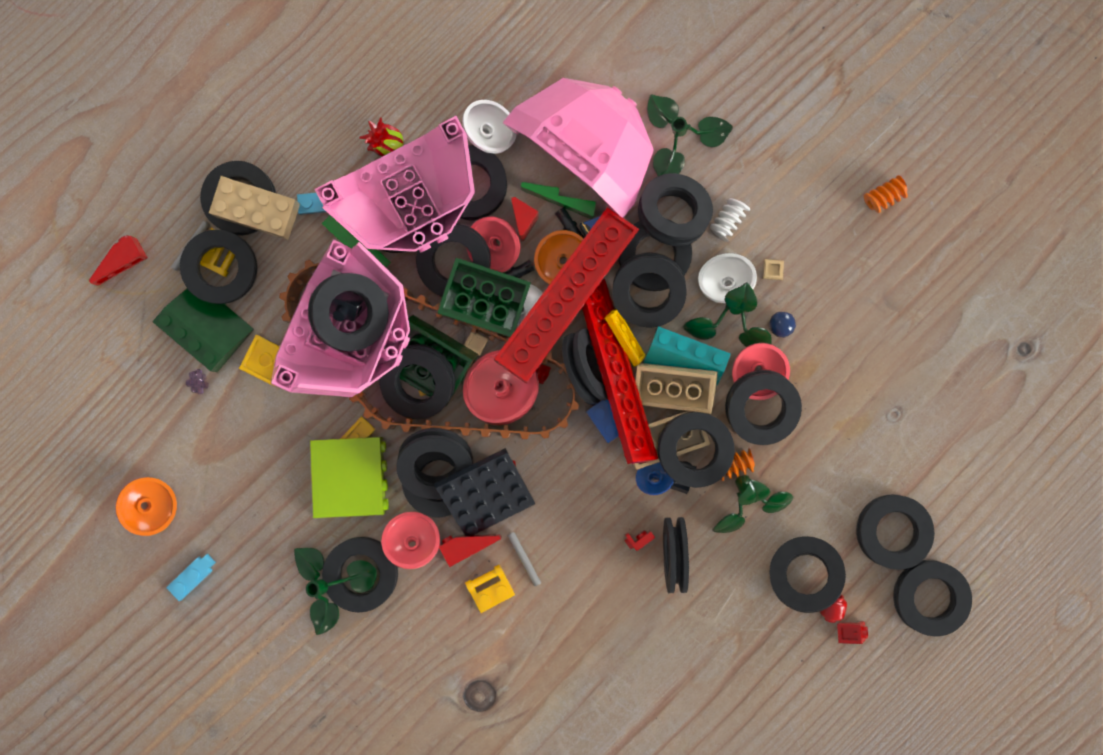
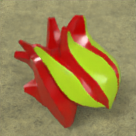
[359,117,404,157]

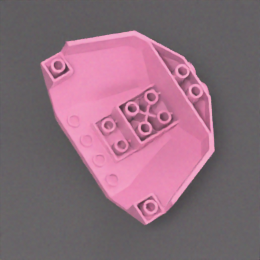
[503,78,654,218]
[314,116,475,253]
[271,240,410,397]

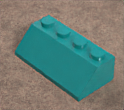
[643,326,731,387]

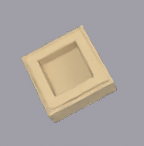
[763,259,784,280]
[464,332,489,356]

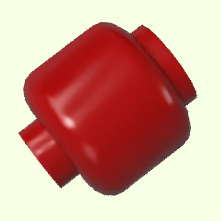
[820,595,847,623]

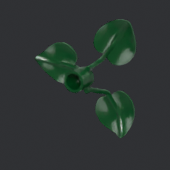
[647,94,733,176]
[683,282,772,347]
[712,475,794,533]
[294,548,377,635]

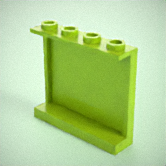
[310,437,389,518]

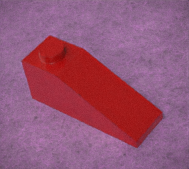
[89,235,148,286]
[439,534,502,567]

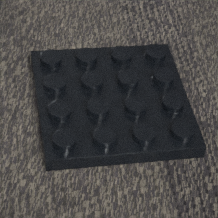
[434,448,535,536]

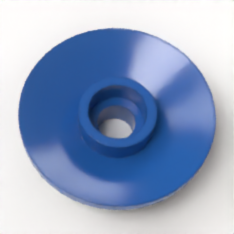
[636,462,674,495]

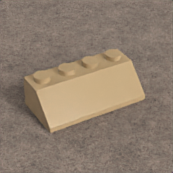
[636,363,718,414]

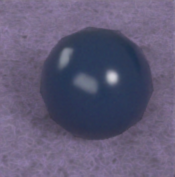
[769,312,796,338]

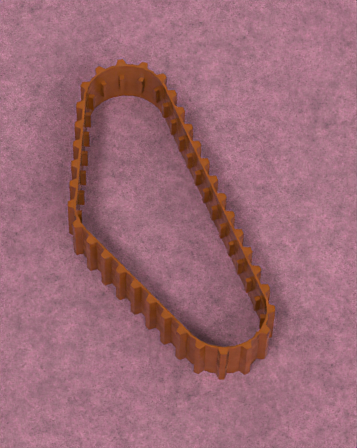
[279,260,579,440]

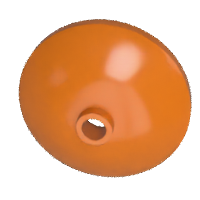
[534,230,583,285]
[115,477,177,536]

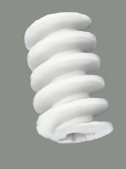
[710,198,750,242]

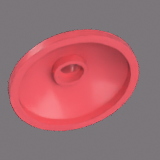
[466,216,520,273]
[732,343,790,400]
[381,512,440,569]

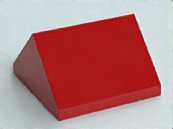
[511,197,539,242]

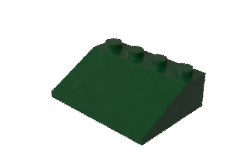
[437,258,531,337]
[152,288,254,372]
[400,315,478,406]

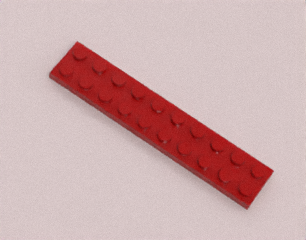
[494,207,639,384]
[582,278,658,464]

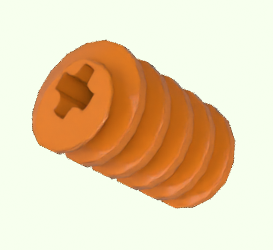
[864,175,908,213]
[721,448,755,481]

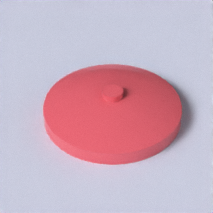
[463,350,539,425]

